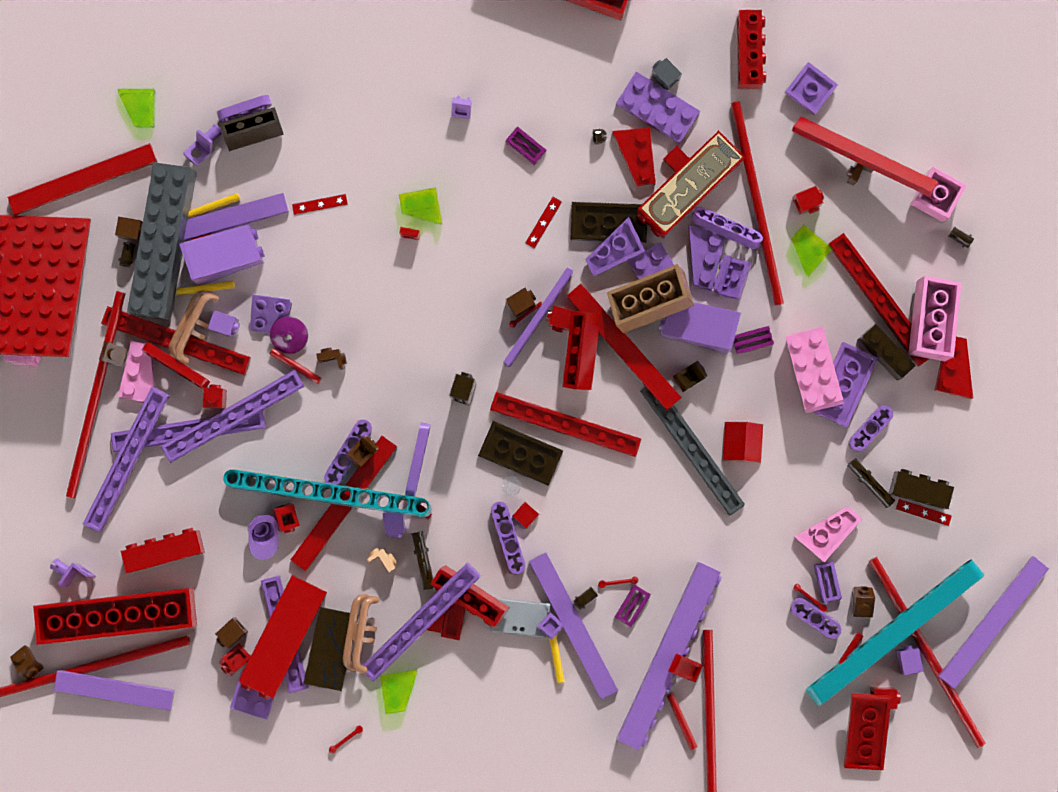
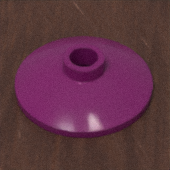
[270,316,308,354]

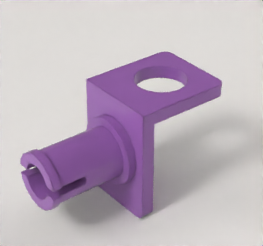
[183,124,223,166]
[50,558,96,587]

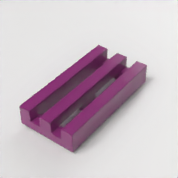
[505,126,547,166]
[733,326,774,355]
[614,584,651,627]

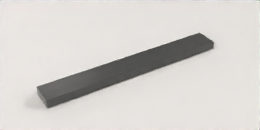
[640,387,745,516]

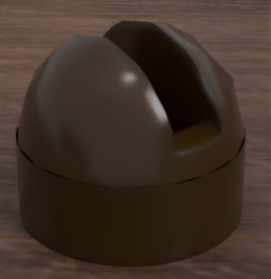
[592,129,607,145]

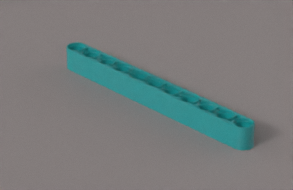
[223,469,432,518]
[805,559,985,706]

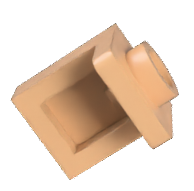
[367,548,397,572]

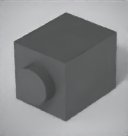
[651,58,682,91]

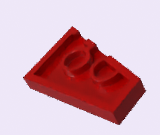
[612,127,656,186]
[934,336,974,399]

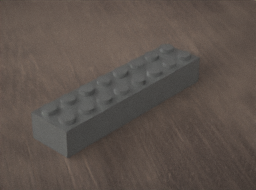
[127,162,197,321]

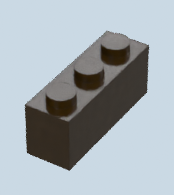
[220,107,284,151]
[858,324,916,381]
[449,372,477,406]
[889,469,954,510]

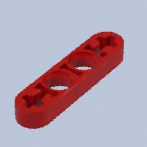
[141,342,210,389]

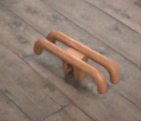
[168,290,219,364]
[343,594,379,674]

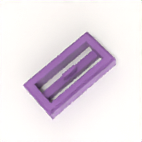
[814,561,842,603]

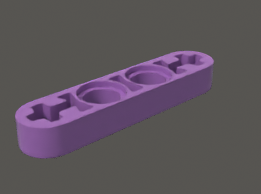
[691,207,763,249]
[324,420,372,485]
[405,422,431,497]
[491,502,525,574]

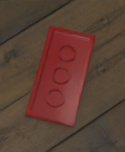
[844,693,892,771]

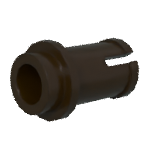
[948,226,974,248]
[118,242,135,267]
[573,586,598,610]

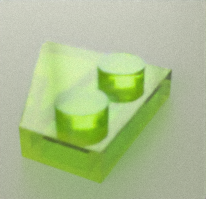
[117,89,155,128]
[398,187,443,225]
[791,224,833,277]
[380,669,418,714]

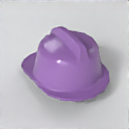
[248,515,279,560]

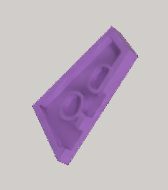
[585,217,645,276]

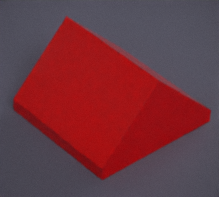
[722,422,763,463]

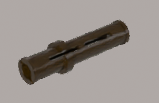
[847,458,896,508]
[411,531,435,590]

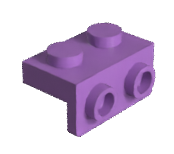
[713,255,751,300]

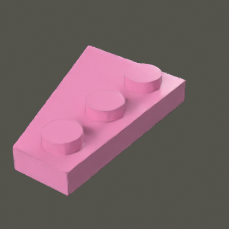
[118,341,155,402]
[794,506,862,563]

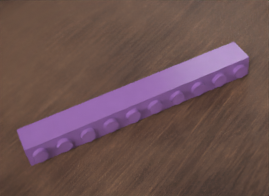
[617,562,722,750]

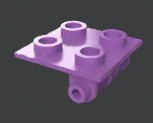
[250,294,292,336]

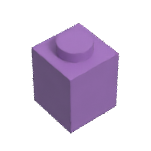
[208,310,240,338]
[382,512,406,539]
[896,644,923,675]

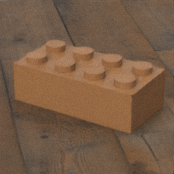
[607,264,695,333]

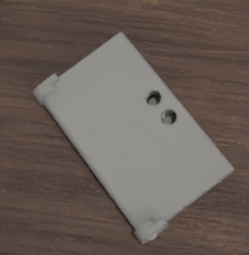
[490,597,551,638]

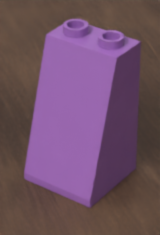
[180,224,265,285]
[659,302,741,354]

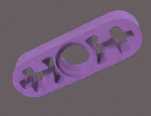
[217,95,272,123]
[849,405,893,451]
[791,598,841,639]

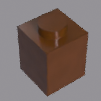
[115,216,143,242]
[506,287,536,317]
[215,617,248,648]

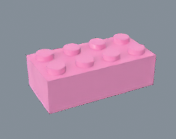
[908,276,961,361]
[785,326,844,413]

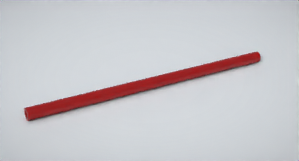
[731,101,784,306]
[66,291,126,498]
[869,557,986,748]
[703,630,717,792]
[0,635,190,698]

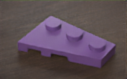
[688,225,725,290]

